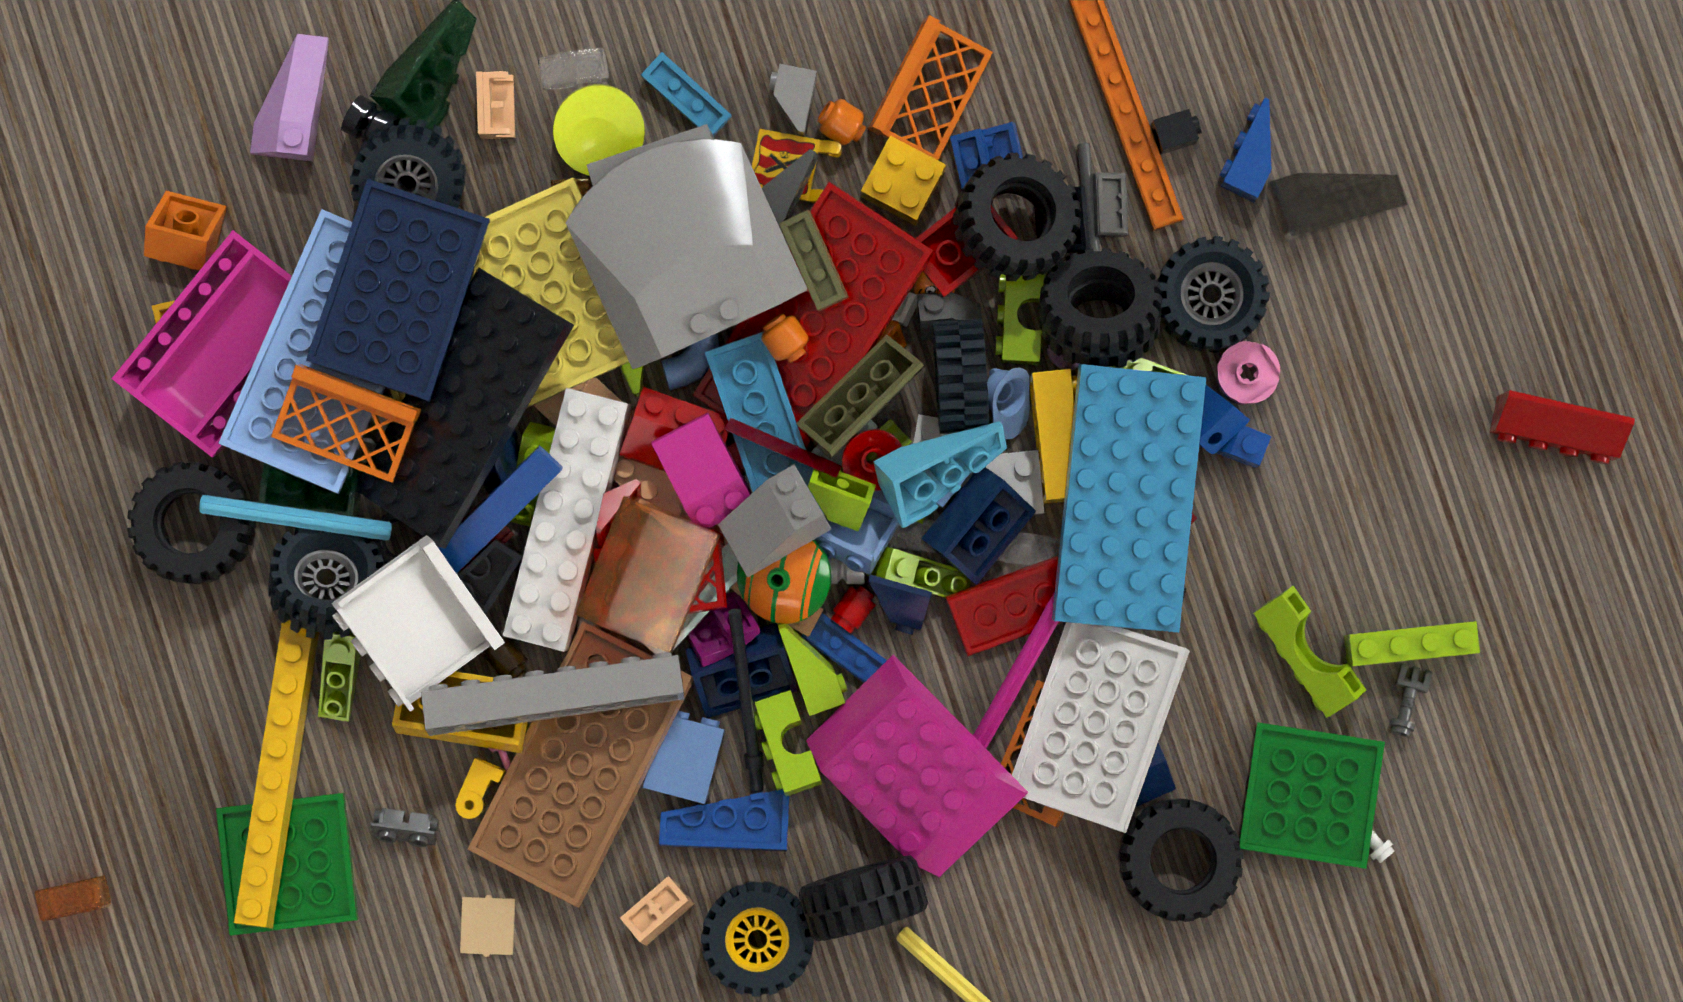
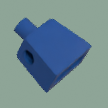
[1199,385,1250,454]

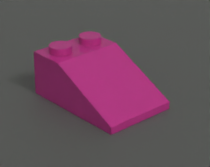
[651,413,752,532]

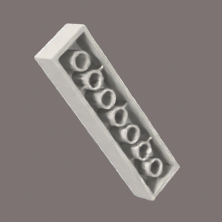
[503,388,632,652]

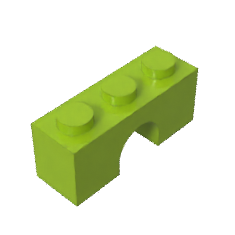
[995,274,1044,365]
[754,690,822,797]

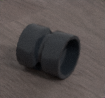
[341,95,400,141]

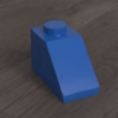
[1199,426,1271,468]

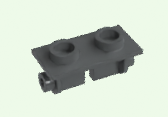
[371,808,439,847]

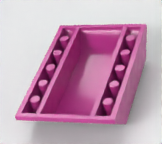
[111,230,292,458]
[806,654,1028,877]

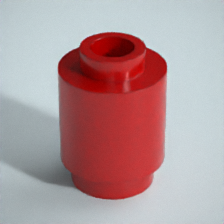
[831,585,876,634]

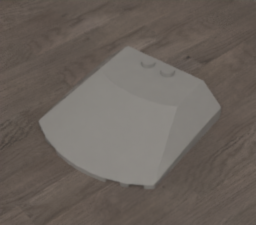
[566,139,808,369]

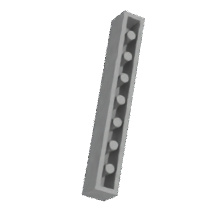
[421,652,685,736]

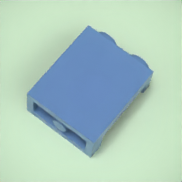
[814,490,899,575]
[643,711,725,804]

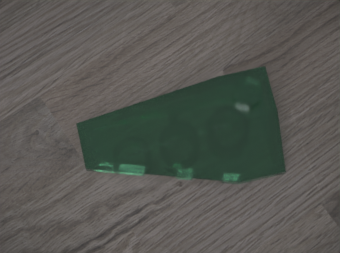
[369,0,477,130]

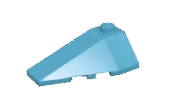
[873,421,1007,528]

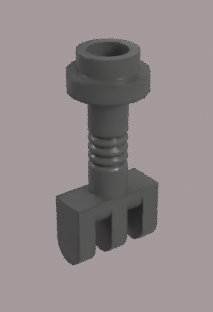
[1389,663,1432,737]

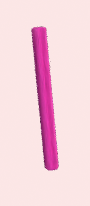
[973,592,1059,749]

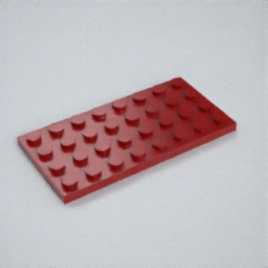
[693,182,935,450]

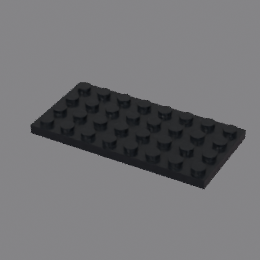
[352,268,574,549]

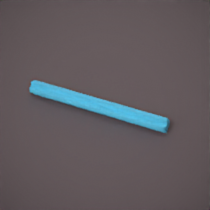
[199,495,392,541]

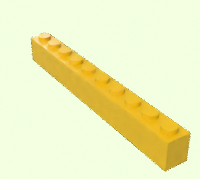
[234,619,319,929]

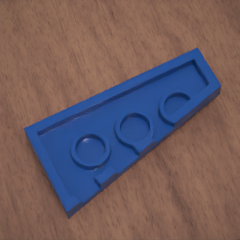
[659,789,789,852]

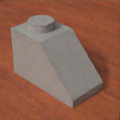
[769,64,817,137]

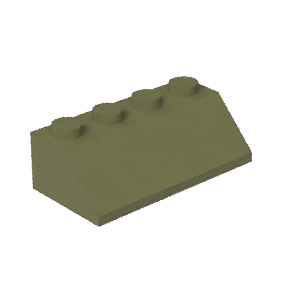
[796,335,924,459]

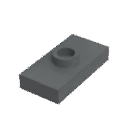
[1093,172,1128,237]

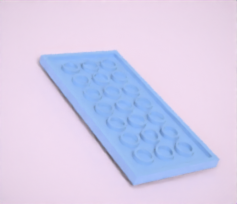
[219,209,385,494]

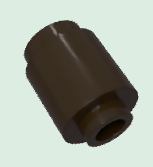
[484,632,528,679]

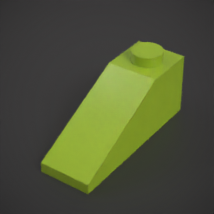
[777,623,848,716]

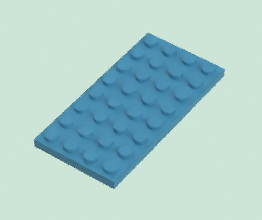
[1052,364,1206,633]

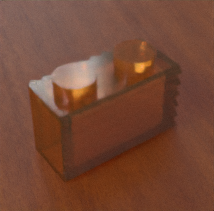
[35,875,111,922]

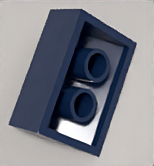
[921,467,1036,585]
[685,623,797,718]

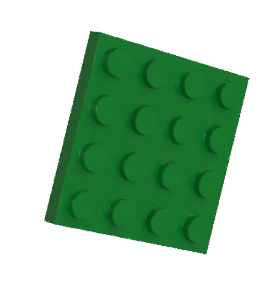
[1239,722,1385,869]
[216,793,359,936]

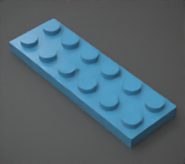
[705,332,824,514]

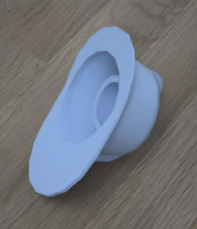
[987,367,1030,439]

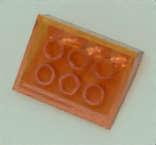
[576,496,720,653]

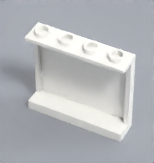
[331,535,505,712]

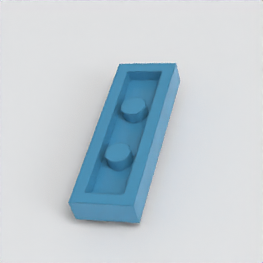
[641,52,732,136]

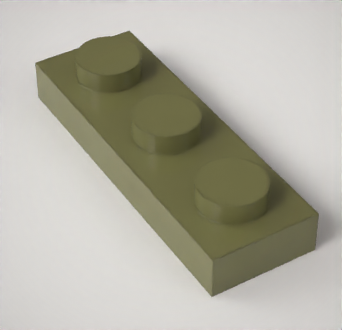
[779,210,849,311]

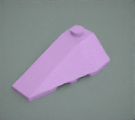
[250,34,329,162]

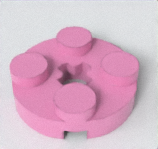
[1216,341,1280,405]

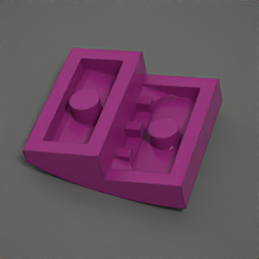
[686,591,760,667]

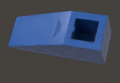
[1219,97,1272,203]

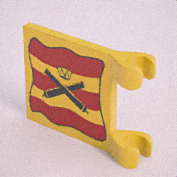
[752,129,842,204]

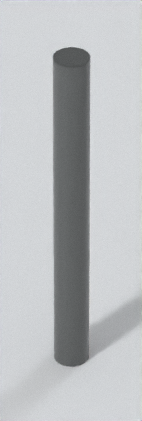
[1077,143,1100,251]

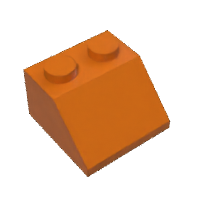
[144,190,227,270]

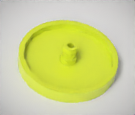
[553,84,645,176]

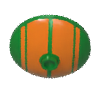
[737,540,832,624]

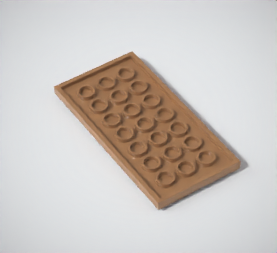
[467,621,694,907]

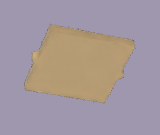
[460,895,515,957]

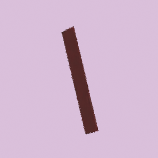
[724,418,842,478]

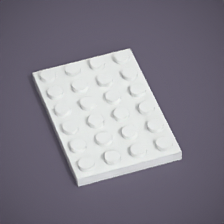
[1012,622,1190,833]

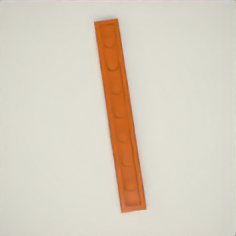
[1069,0,1184,231]

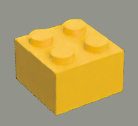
[860,136,946,226]

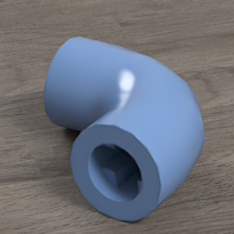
[661,333,719,391]

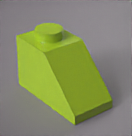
[808,469,876,532]

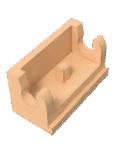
[476,71,516,140]
[620,876,695,946]

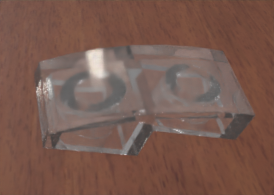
[538,48,609,90]

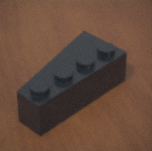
[458,538,523,615]

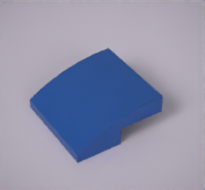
[950,122,1023,188]

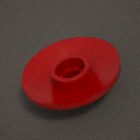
[842,429,902,491]

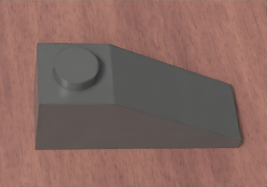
[762,149,819,234]

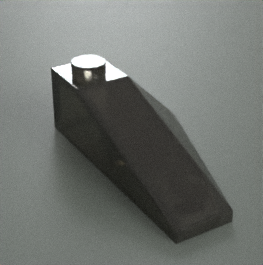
[1268,173,1407,242]

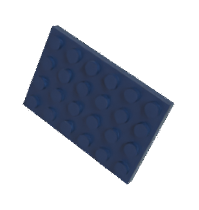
[306,179,490,402]

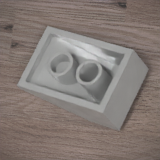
[718,464,831,577]

